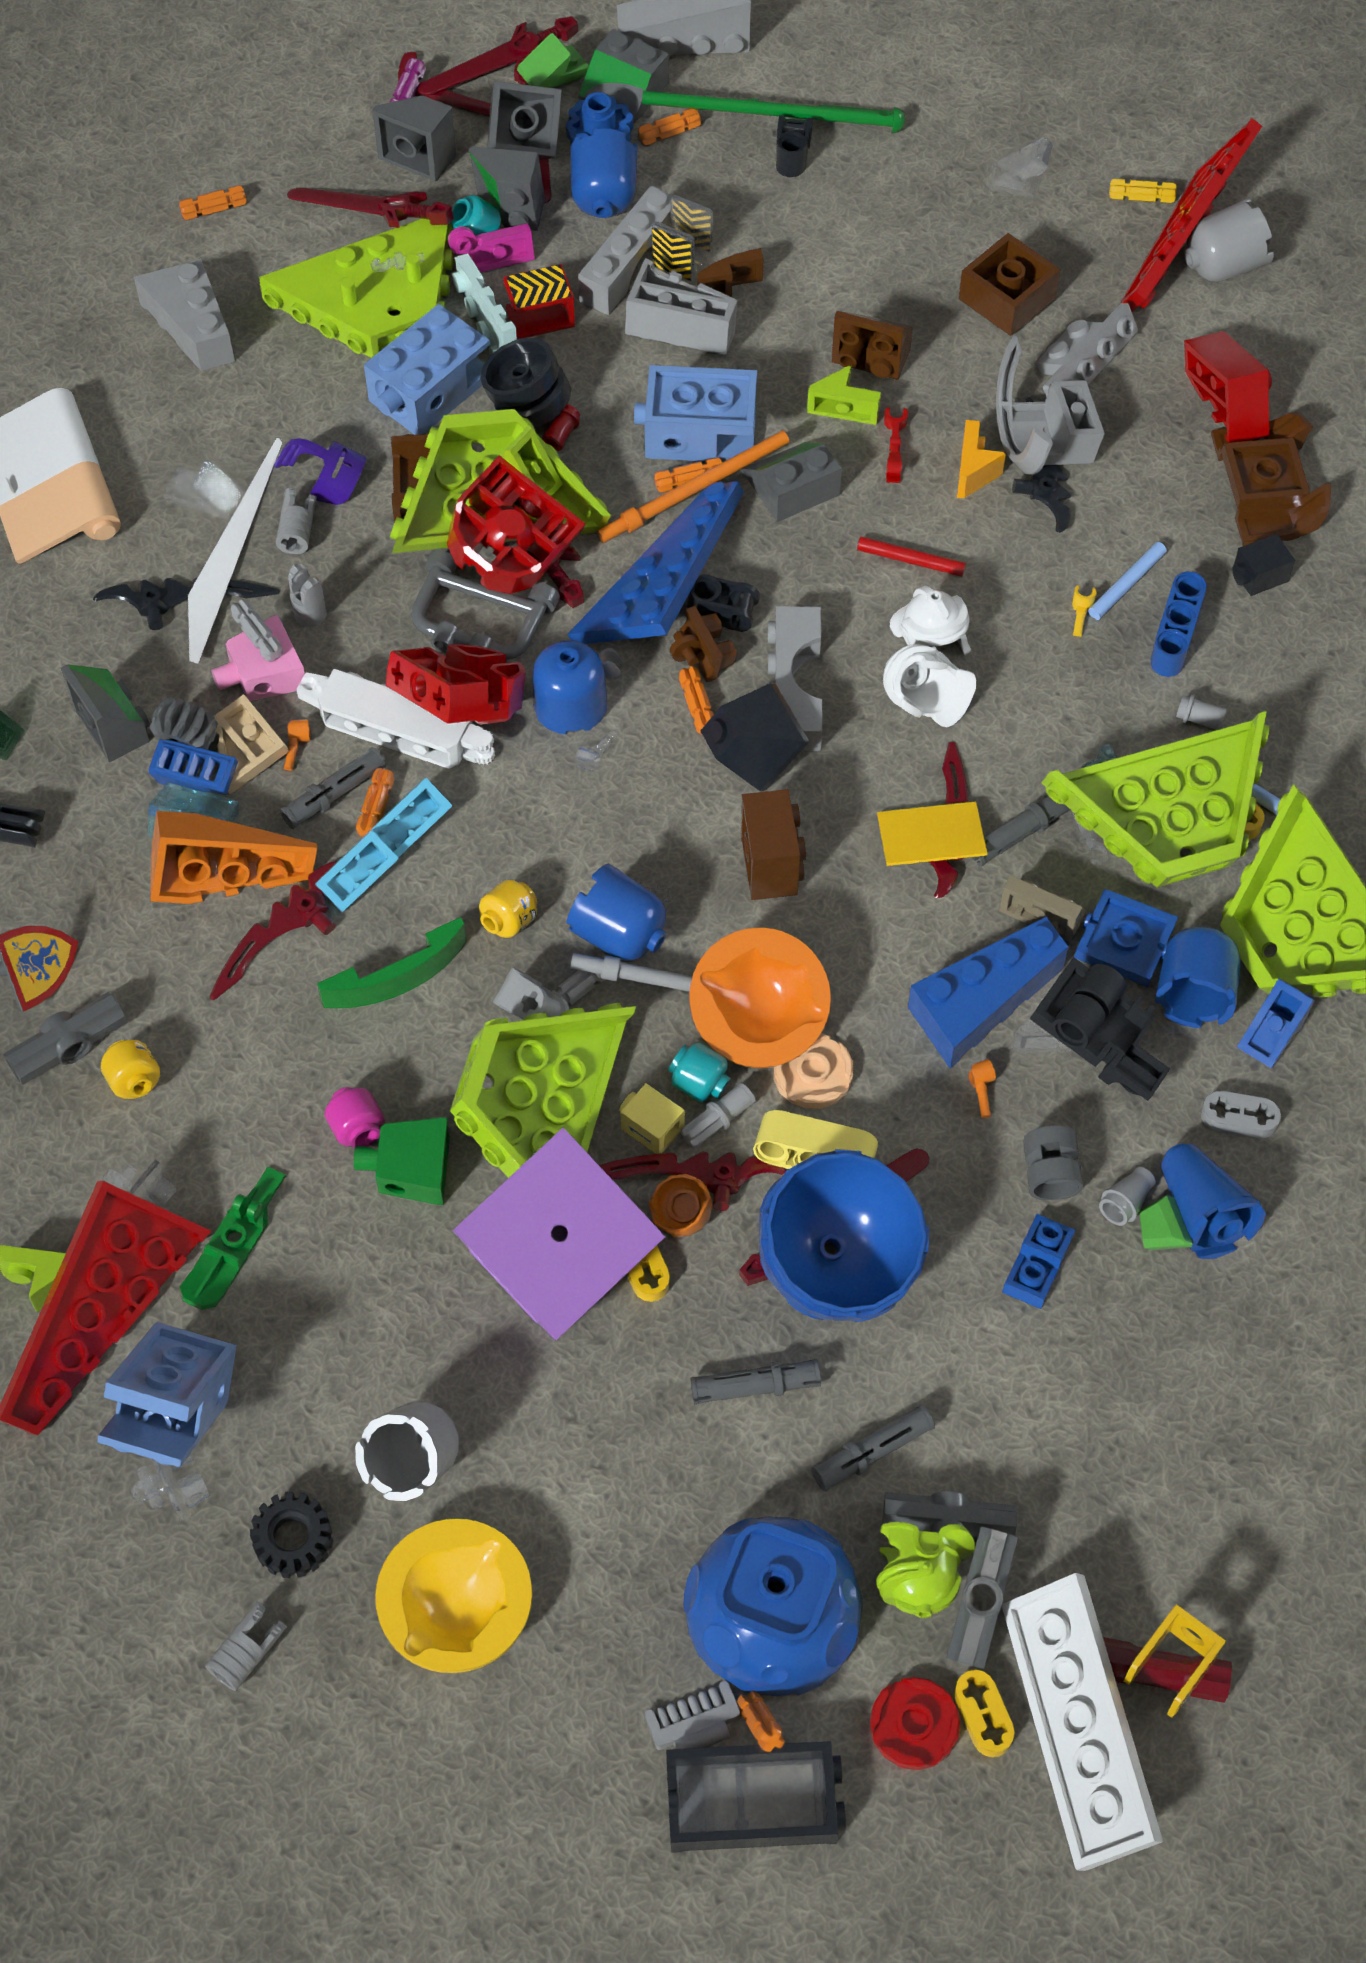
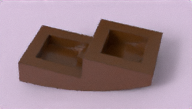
[697,248,764,297]

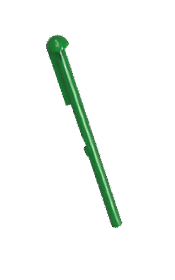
[642,90,906,133]

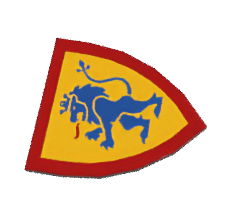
[0,925,79,1012]

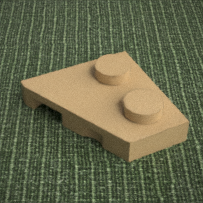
[214,694,289,794]

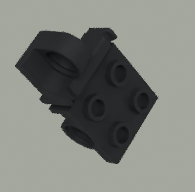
[1029,957,1170,1101]

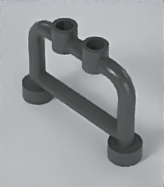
[411,549,560,660]

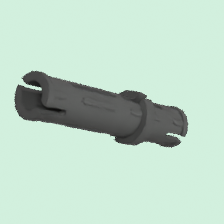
[280,747,386,829]
[971,797,1071,867]
[690,1359,821,1405]
[811,1405,935,1491]

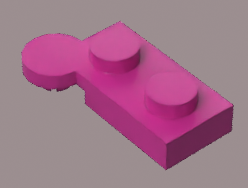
[448,223,535,273]

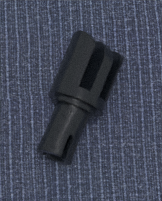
[0,802,45,848]

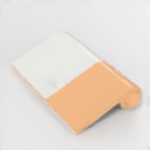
[0,388,121,564]

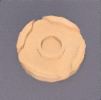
[774,1033,853,1109]

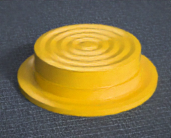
[375,1519,532,1673]

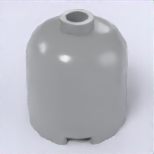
[1184,198,1274,283]
[355,1401,459,1501]

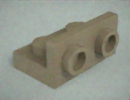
[999,875,1086,943]

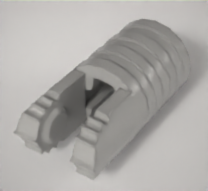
[276,488,317,554]
[288,564,327,627]
[205,1601,287,1691]

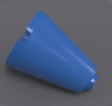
[1161,1144,1266,1259]

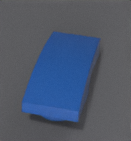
[1002,1214,1075,1309]

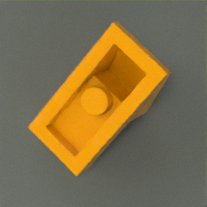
[957,420,1006,498]

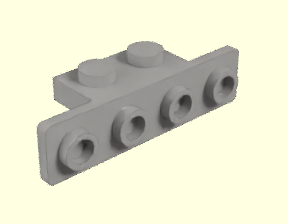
[1036,303,1138,397]

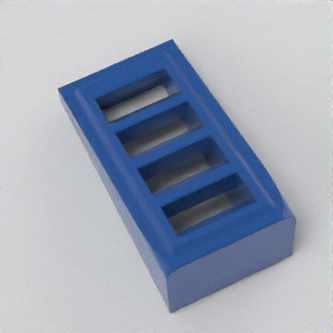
[149,739,238,795]

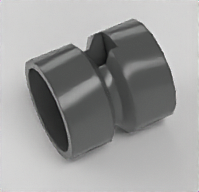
[1023,1125,1083,1200]

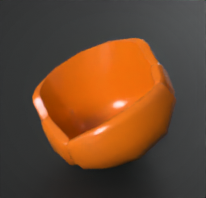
[649,1174,712,1237]

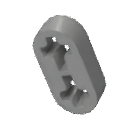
[1201,1091,1281,1138]

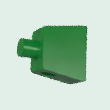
[353,1117,450,1205]

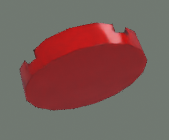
[869,1677,961,1770]

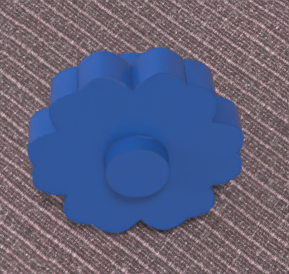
[566,92,634,144]

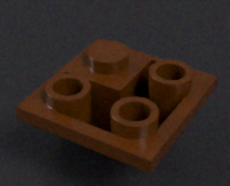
[832,311,913,380]

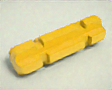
[1109,178,1177,203]

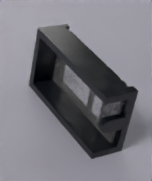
[666,1741,846,1853]

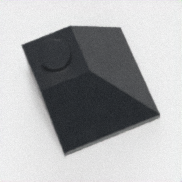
[700,683,810,791]

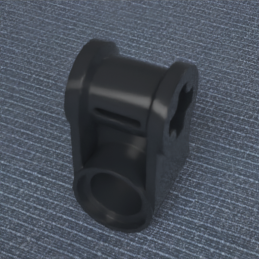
[776,114,813,178]
[687,574,760,632]

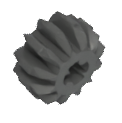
[150,698,218,750]

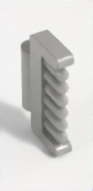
[644,1681,740,1750]

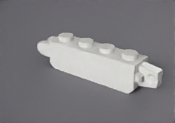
[297,669,495,769]

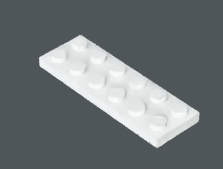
[1002,1573,1163,1871]

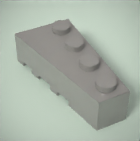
[617,0,751,56]

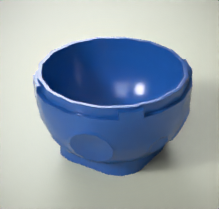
[759,1149,929,1322]
[683,1516,863,1696]

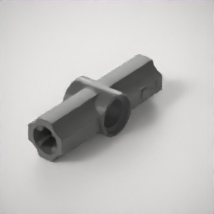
[3,992,128,1085]
[882,1491,1017,1542]
[946,1527,1018,1669]

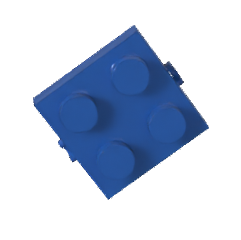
[1074,888,1178,987]

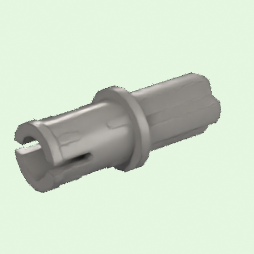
[681,1083,756,1148]

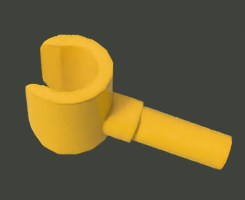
[1072,585,1096,637]

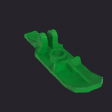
[180,1166,286,1310]

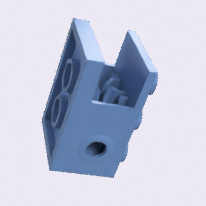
[364,304,490,435]
[634,365,757,464]
[97,1322,237,1467]

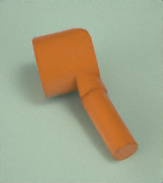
[283,719,311,771]
[968,1059,996,1118]

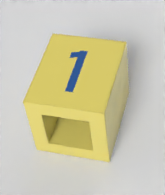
[619,1083,685,1154]

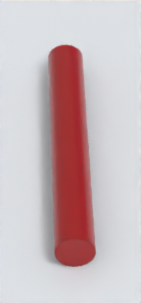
[857,536,966,577]

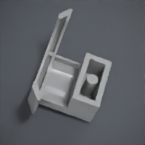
[996,336,1105,474]

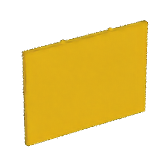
[877,801,987,866]

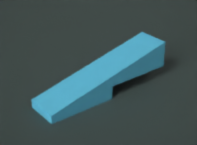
[315,778,453,912]

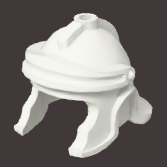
[890,586,971,655]
[883,644,976,727]

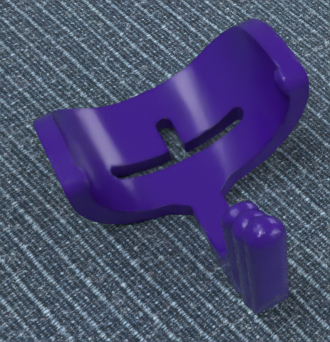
[274,438,367,505]

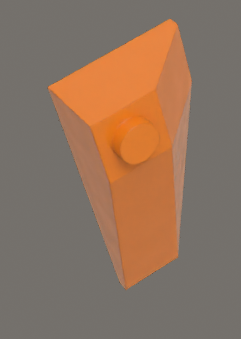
[150,811,317,904]

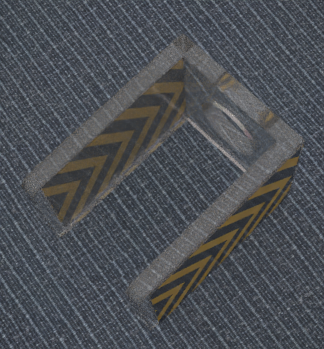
[652,195,713,281]

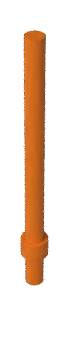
[597,430,790,543]

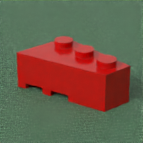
[1184,331,1272,443]

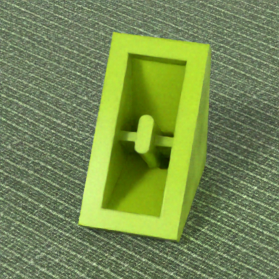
[503,426,563,497]

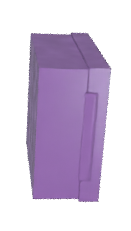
[453,1128,665,1341]

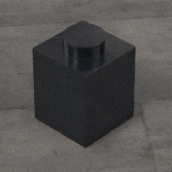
[1232,534,1295,596]

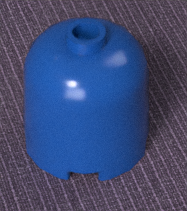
[571,128,638,218]
[533,641,607,734]
[566,863,667,962]
[1155,926,1241,1028]

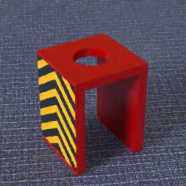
[503,264,575,339]

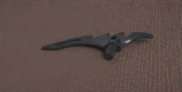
[1012,397,1071,533]
[93,577,280,630]

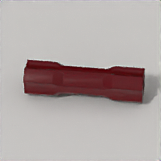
[1103,1637,1232,1703]

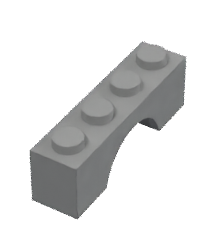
[578,186,680,315]
[768,606,822,751]

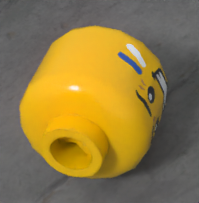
[479,880,537,938]
[100,1039,160,1099]

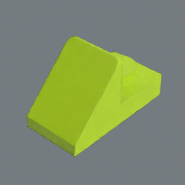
[807,366,881,425]
[0,1245,66,1312]

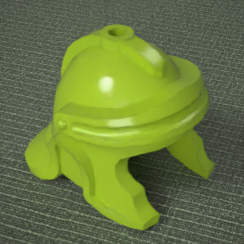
[876,1522,975,1618]

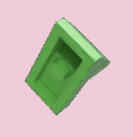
[517,33,589,88]

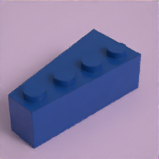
[908,917,1068,1069]

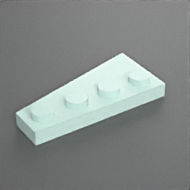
[452,253,517,355]

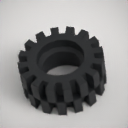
[250,1492,333,1579]

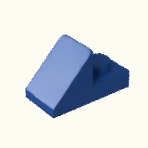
[1237,978,1315,1068]

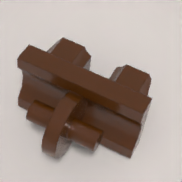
[670,606,737,683]

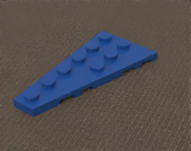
[567,481,744,644]

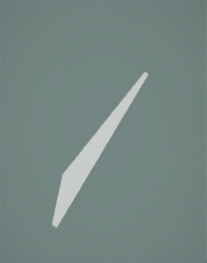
[188,438,282,664]

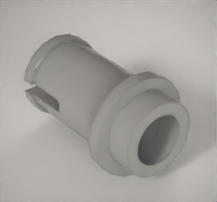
[1176,694,1227,730]

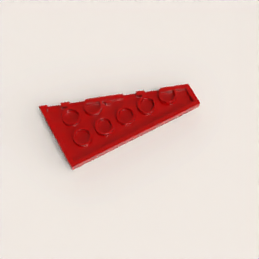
[1118,118,1263,312]
[0,1181,211,1436]

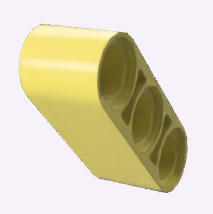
[753,1110,878,1169]

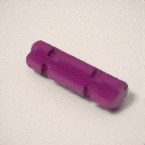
[389,58,426,103]

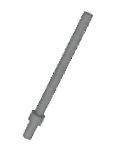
[570,953,692,992]

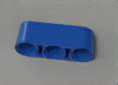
[1150,571,1207,677]

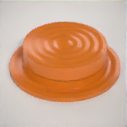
[689,928,831,1068]

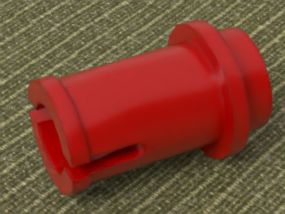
[541,404,580,451]

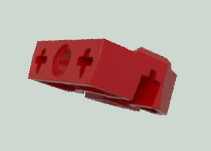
[447,455,586,594]
[386,644,526,725]

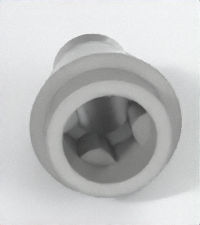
[1099,1167,1156,1226]

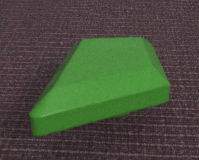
[1140,1195,1193,1250]

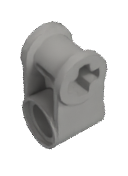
[493,967,569,1019]

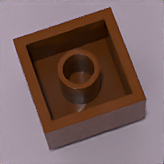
[959,233,1061,336]
[741,789,806,900]

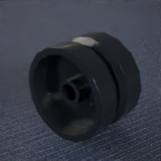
[480,337,572,428]

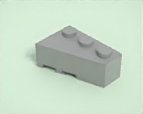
[625,258,738,355]
[134,259,235,371]

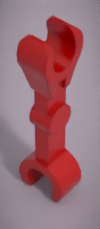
[884,407,908,483]

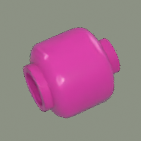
[324,1087,385,1148]

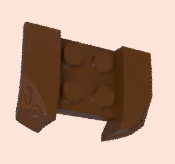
[1211,412,1331,546]

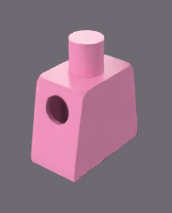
[211,614,305,701]

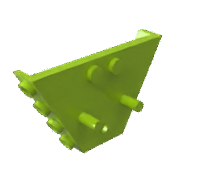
[259,219,454,358]
[389,409,611,553]
[1041,711,1269,888]
[1220,784,1366,997]
[450,1003,636,1178]

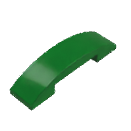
[317,917,466,1009]

